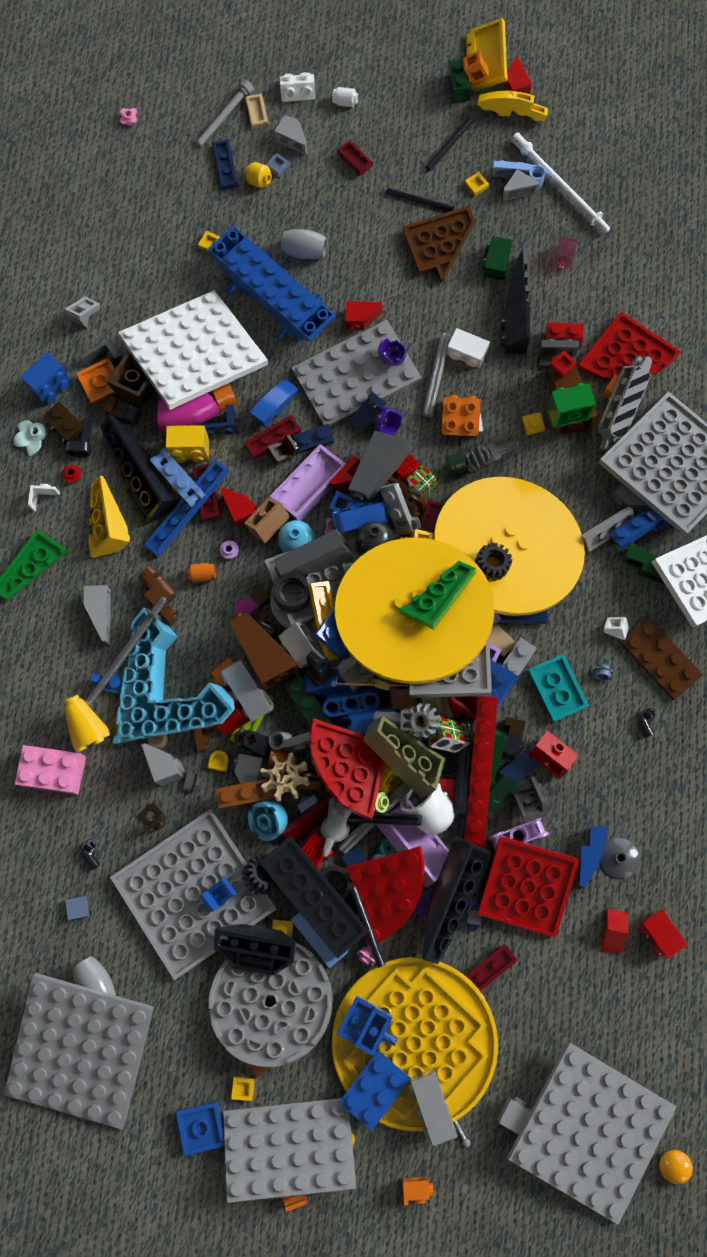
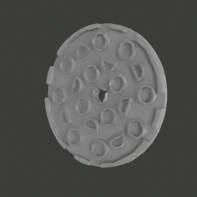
[209,943,332,1068]

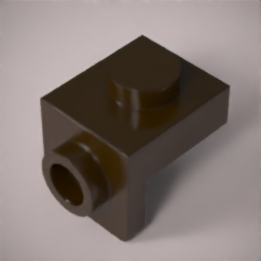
[266,435,298,465]

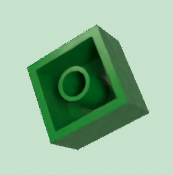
[547,383,596,428]

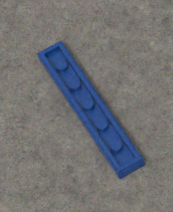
[144,459,230,557]

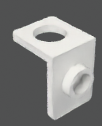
[28,484,60,511]

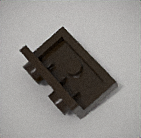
[43,401,85,444]

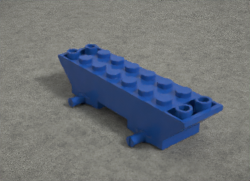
[208,225,336,342]

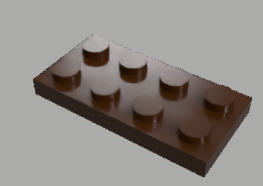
[620,618,703,701]

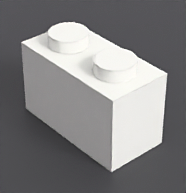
[447,328,490,368]

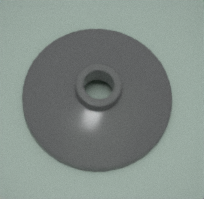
[600,838,640,879]

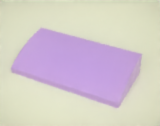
[270,444,345,521]
[376,799,449,888]

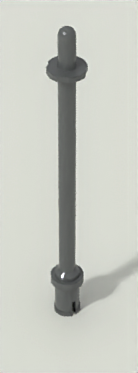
[84,597,167,710]

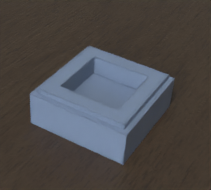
[265,153,290,177]
[65,896,89,920]

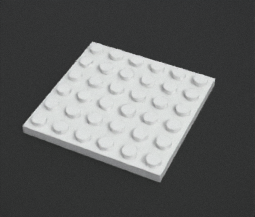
[118,290,268,410]

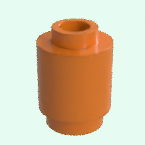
[187,563,216,583]

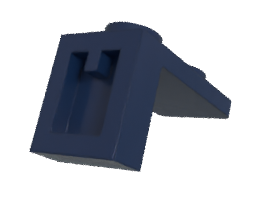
[349,391,387,432]
[199,404,237,437]

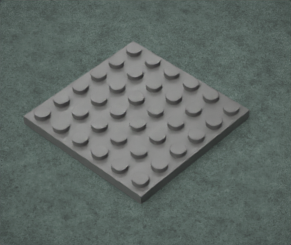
[598,392,707,536]
[110,809,277,980]
[4,973,154,1129]
[507,1041,677,1224]

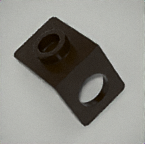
[139,803,168,832]

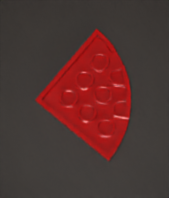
[578,311,681,380]
[309,719,384,820]
[345,846,425,947]

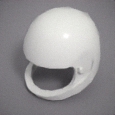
[400,783,455,835]

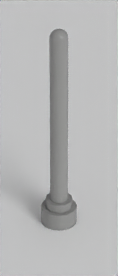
[197,80,254,146]

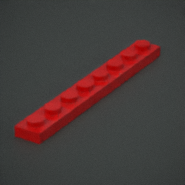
[465,696,498,848]

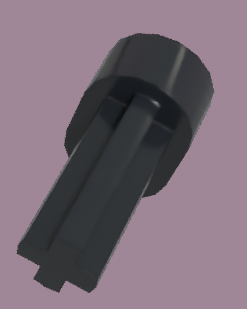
[65,418,92,457]

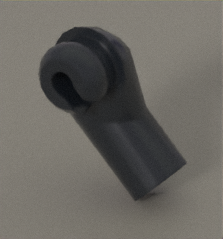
[638,708,655,738]
[81,839,100,870]

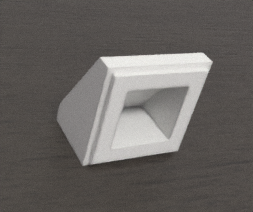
[603,617,629,640]

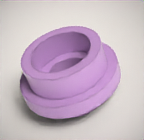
[220,541,239,559]

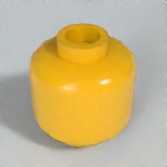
[245,162,272,188]

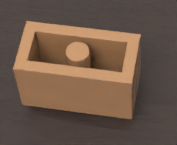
[244,497,290,543]

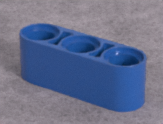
[331,500,387,532]
[323,687,380,717]

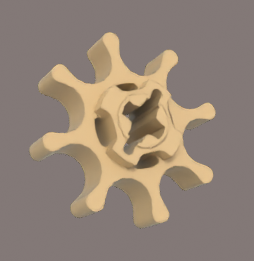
[260,753,310,802]

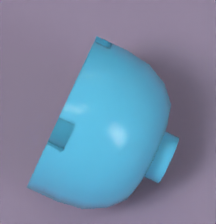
[278,520,315,553]
[248,799,288,841]

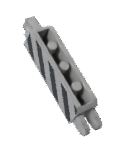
[598,356,652,453]

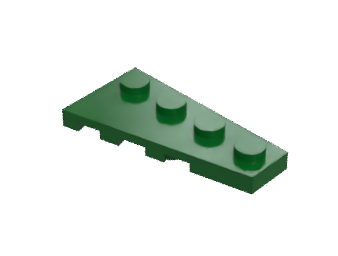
[0,529,68,601]
[399,561,476,630]

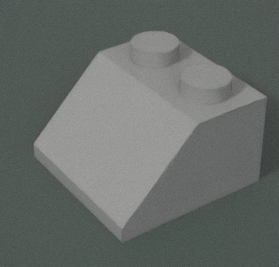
[142,744,185,786]

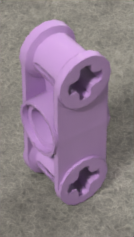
[488,818,549,850]

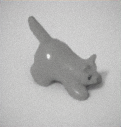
[321,797,351,857]

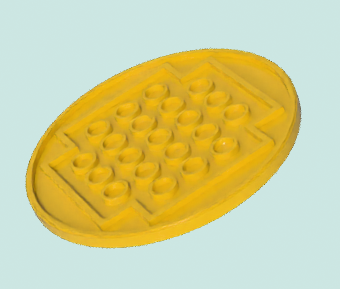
[434,477,585,616]
[335,538,494,684]
[332,957,498,1131]

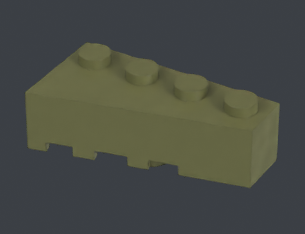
[363,716,445,799]

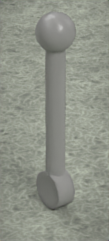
[453,1120,471,1148]

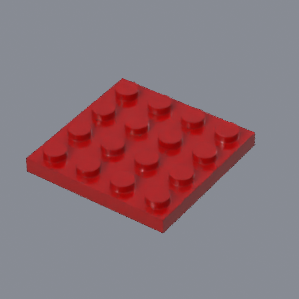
[477,835,579,938]

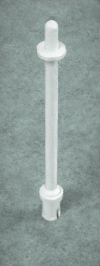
[511,132,610,233]

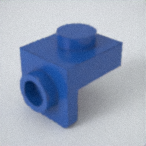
[200,877,237,912]

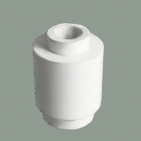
[332,87,358,107]

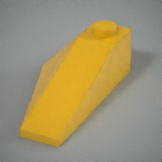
[88,476,130,558]

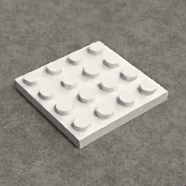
[652,535,707,628]

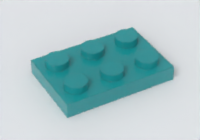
[528,654,589,723]

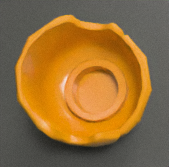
[659,1149,693,1185]

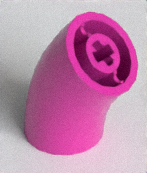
[157,393,220,433]

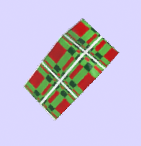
[407,465,437,500]
[427,717,470,753]

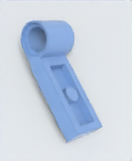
[492,160,545,189]

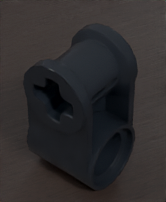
[234,729,271,758]

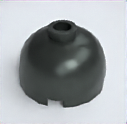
[356,521,393,555]

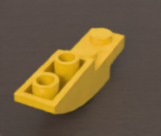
[477,91,548,122]

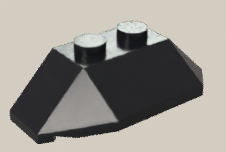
[214,924,296,976]

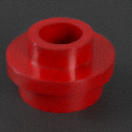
[62,465,81,483]

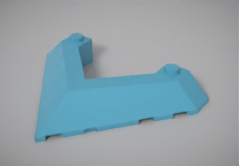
[113,608,235,744]

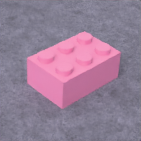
[15,745,86,795]

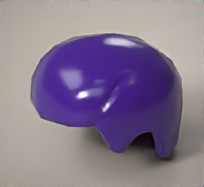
[378,338,407,366]
[374,407,402,435]

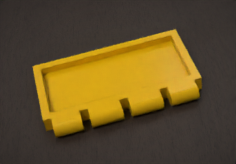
[466,18,507,92]

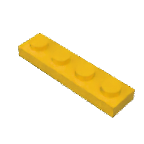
[308,581,339,660]

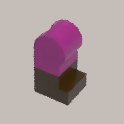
[236,583,270,617]

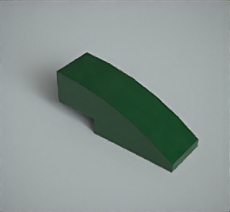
[622,543,665,585]

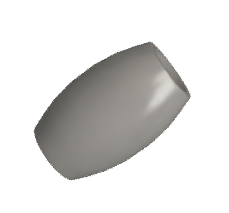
[281,229,327,260]
[72,956,116,996]

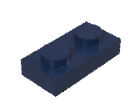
[294,424,335,453]

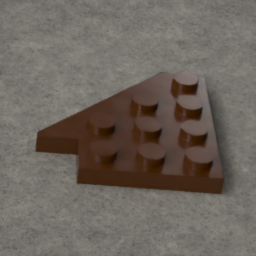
[402,206,475,283]

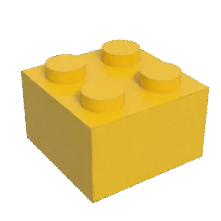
[166,425,209,463]

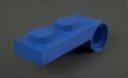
[609,507,668,549]

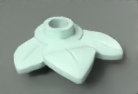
[13,421,47,456]

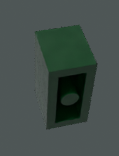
[447,59,471,103]
[481,236,513,280]

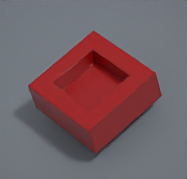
[550,351,577,378]

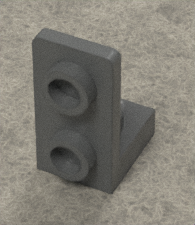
[79,338,123,367]

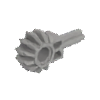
[374,703,440,738]

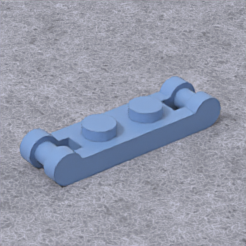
[149,448,206,508]

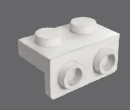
[280,72,316,102]

